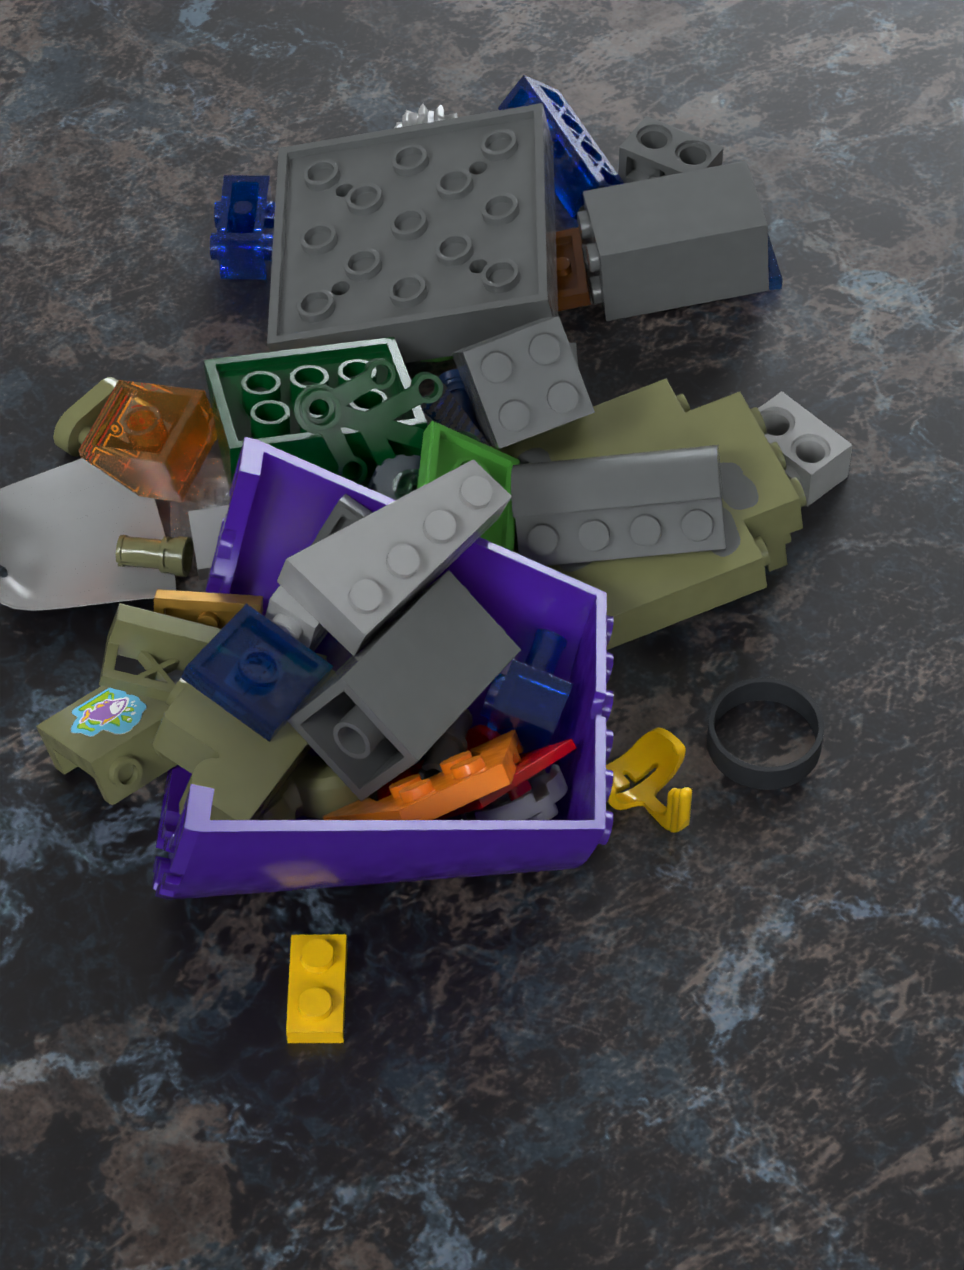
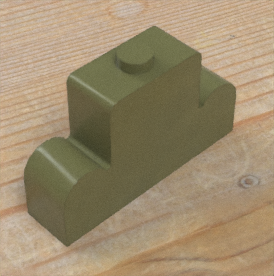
[152,649,335,820]

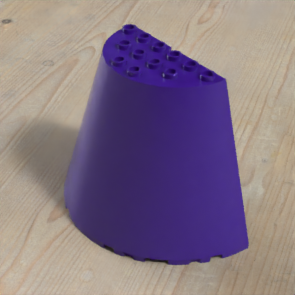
[153,437,614,900]

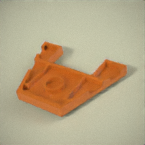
[322,730,524,820]

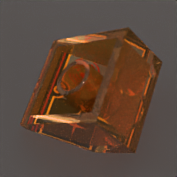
[78,380,217,502]

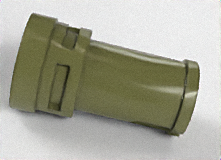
[115,535,193,577]

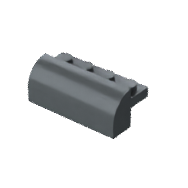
[511,445,727,566]

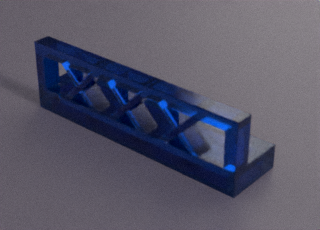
[498,75,624,220]

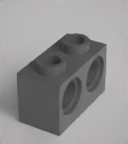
[618,116,724,183]

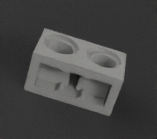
[758,391,852,507]

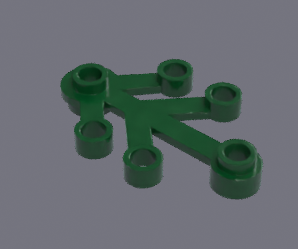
[293,358,481,500]

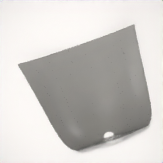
[0,457,177,611]

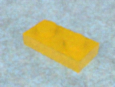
[286,934,347,1043]

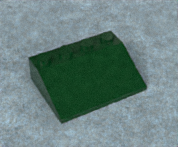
[204,337,427,489]

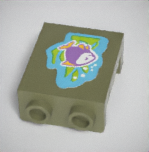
[36,686,178,805]

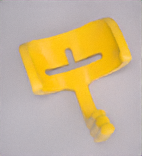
[606,727,692,833]

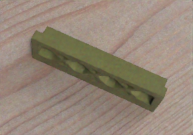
[99,603,327,702]

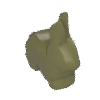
[258,754,378,820]

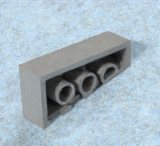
[277,459,512,656]

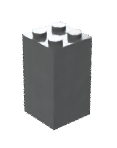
[577,161,769,321]
[452,316,595,449]
[287,570,521,801]

